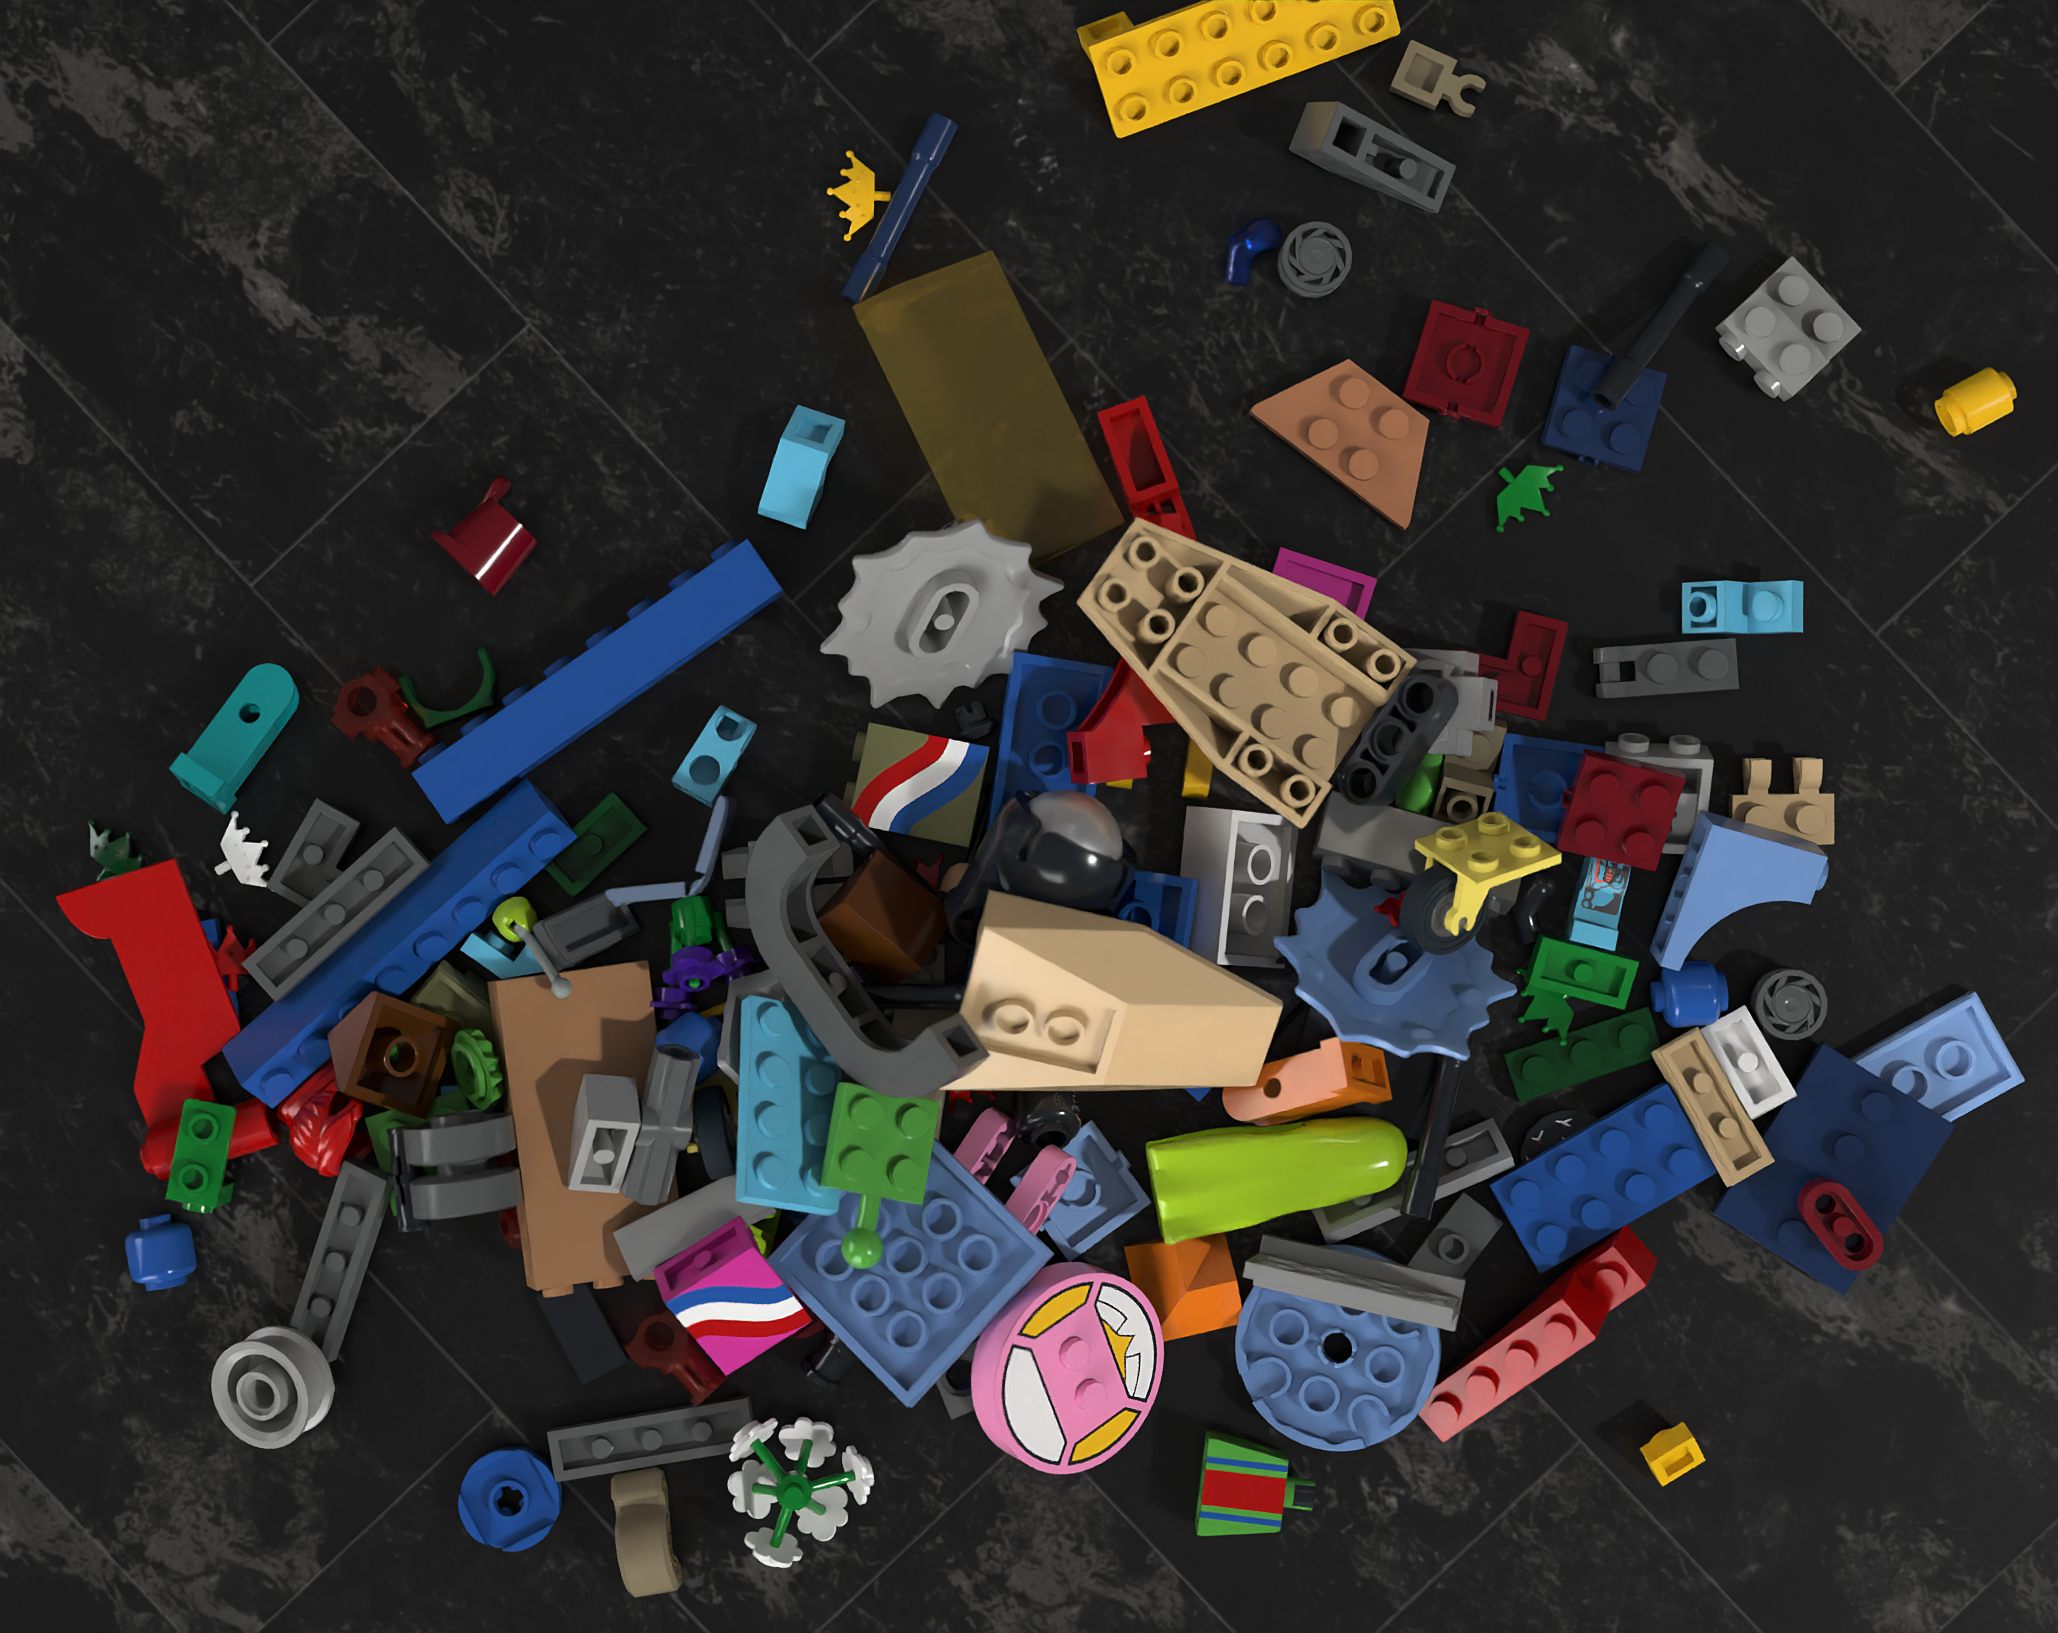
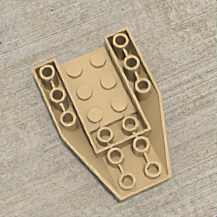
[939,890,1283,1091]

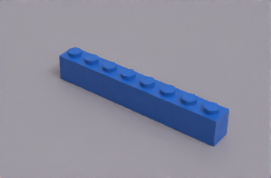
[411,538,786,824]
[221,778,578,1109]

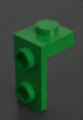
[165,1098,237,1213]

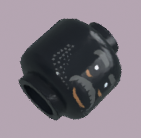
[1012,1091,1081,1151]

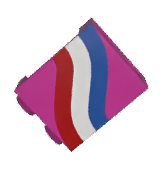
[653,1215,813,1376]

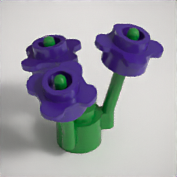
[650,896,765,1025]

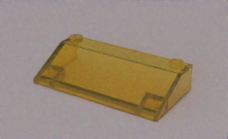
[852,250,1125,567]

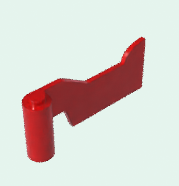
[56,857,281,1181]

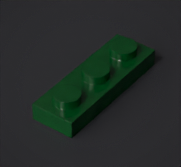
[1501,1005,1661,1103]

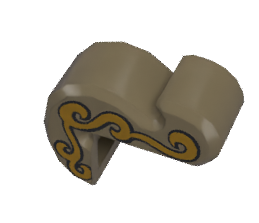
[611,1466,682,1598]

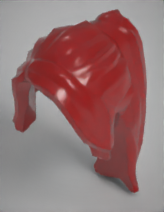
[277,1056,374,1178]

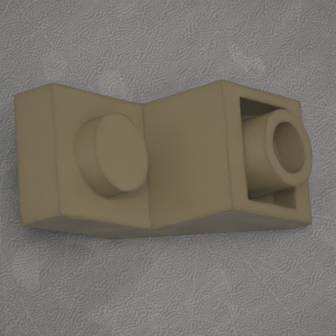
[1430,718,1507,825]

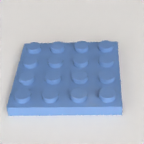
[767,1137,1054,1407]

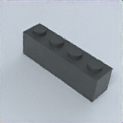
[1310,790,1522,917]

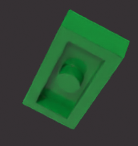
[1524,933,1639,1010]

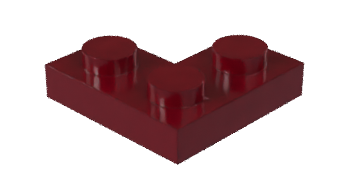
[1455,611,1569,722]

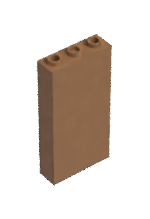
[487,960,679,1297]

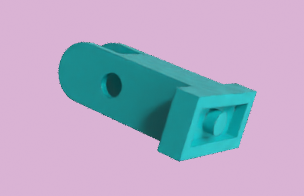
[169,663,299,815]

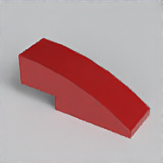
[1097,395,1197,542]

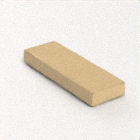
[1650,1027,1775,1187]

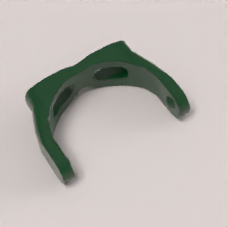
[398,645,497,731]

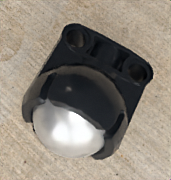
[943,790,1137,952]

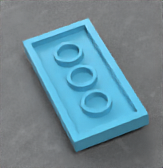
[736,995,841,1216]

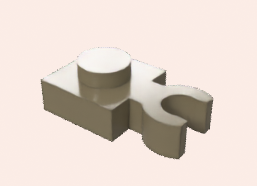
[1389,40,1486,117]

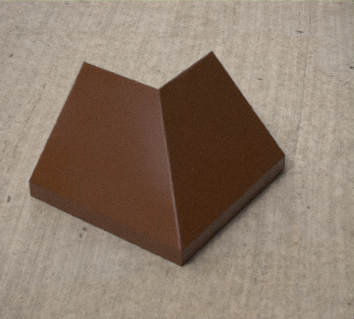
[327,991,459,1120]

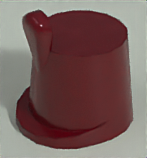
[430,475,538,597]

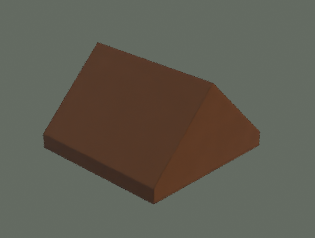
[816,847,948,983]

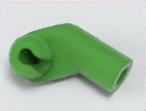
[1395,754,1444,817]

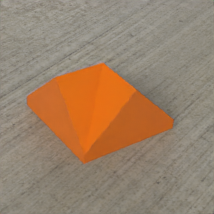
[1124,1232,1242,1341]

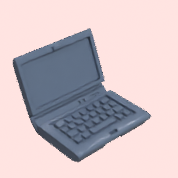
[605,795,737,907]

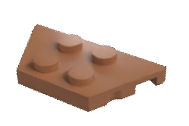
[1249,359,1430,531]

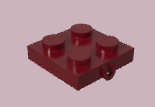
[1401,299,1530,429]
[1554,749,1686,871]

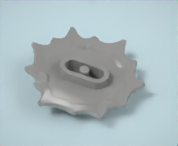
[820,518,1065,709]

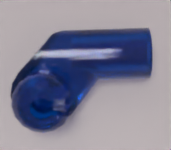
[1223,218,1283,286]

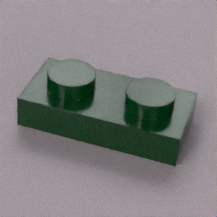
[544,792,649,898]

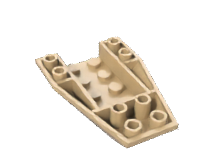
[1077,517,1417,829]

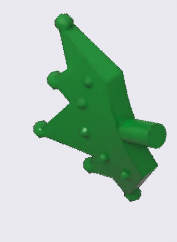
[1496,464,1564,533]
[1516,967,1574,1046]

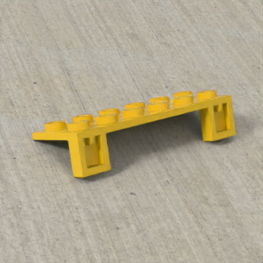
[1077,0,1401,138]

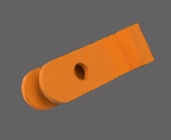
[1222,1037,1392,1126]

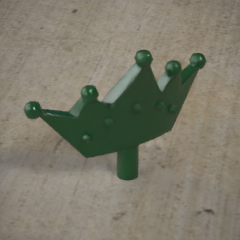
[88,819,145,881]

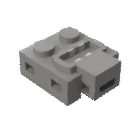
[1361,648,1498,757]

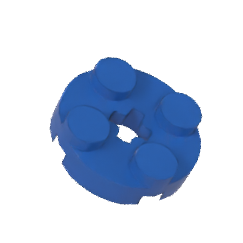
[458,1446,562,1552]

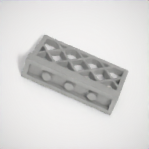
[1243,1233,1466,1332]

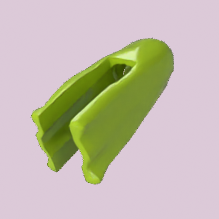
[1145,1116,1408,1245]

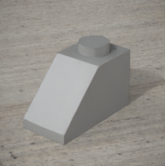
[567,1073,641,1193]

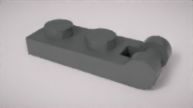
[1593,638,1739,699]

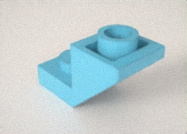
[758,405,845,530]
[1682,580,1803,634]
[460,930,583,979]

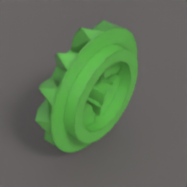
[451,1028,503,1110]

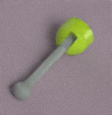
[492,897,572,998]

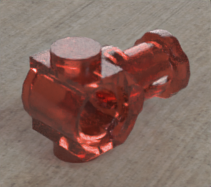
[330,666,438,771]
[625,1307,729,1406]

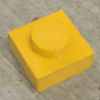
[1640,1422,1705,1487]

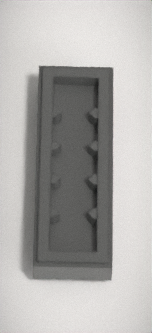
[1404,1190,1503,1278]

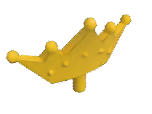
[827,150,891,241]

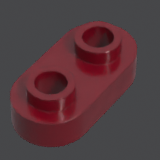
[1797,1177,1884,1271]

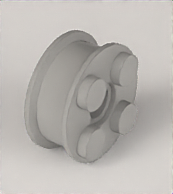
[211,1326,335,1449]

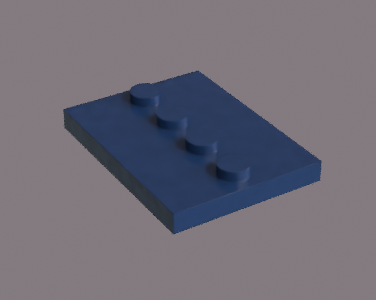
[1711,1041,1956,1296]

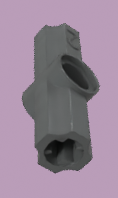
[621,1043,701,1206]

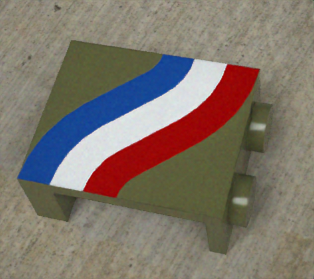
[843,722,990,848]

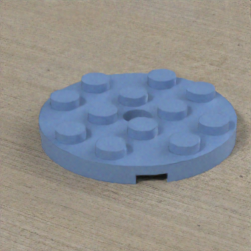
[1235,1244,1441,1451]

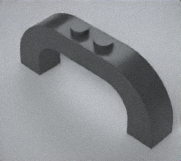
[745,804,991,1098]

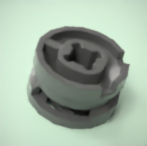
[1277,221,1352,298]
[1748,968,1828,1040]

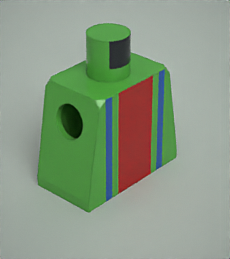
[1195,1429,1315,1536]

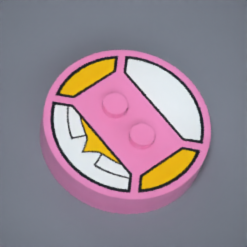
[971,1262,1164,1474]

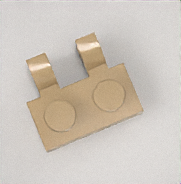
[1728,757,1834,845]

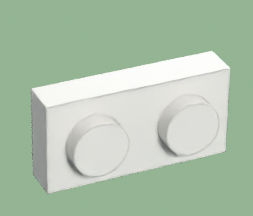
[1700,1005,1798,1120]

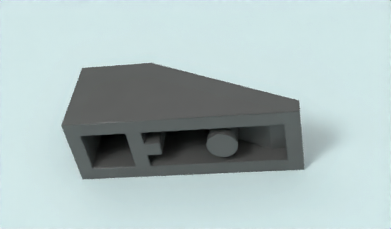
[1289,102,1456,213]

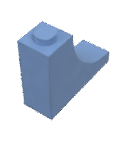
[1649,810,1829,971]

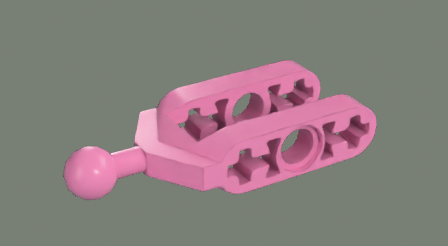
[954,1107,1077,1235]

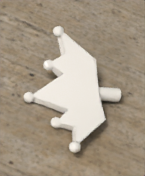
[215,811,274,892]

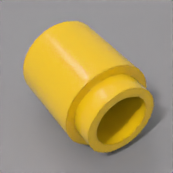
[1935,367,2017,437]

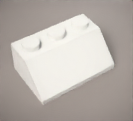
[1180,806,1298,968]

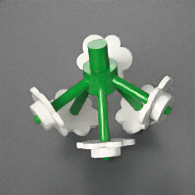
[727,1417,874,1568]

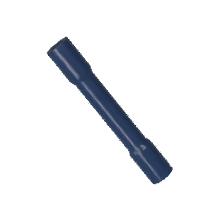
[841,112,958,308]

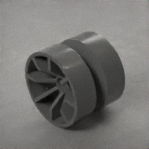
[402,1109,523,1219]

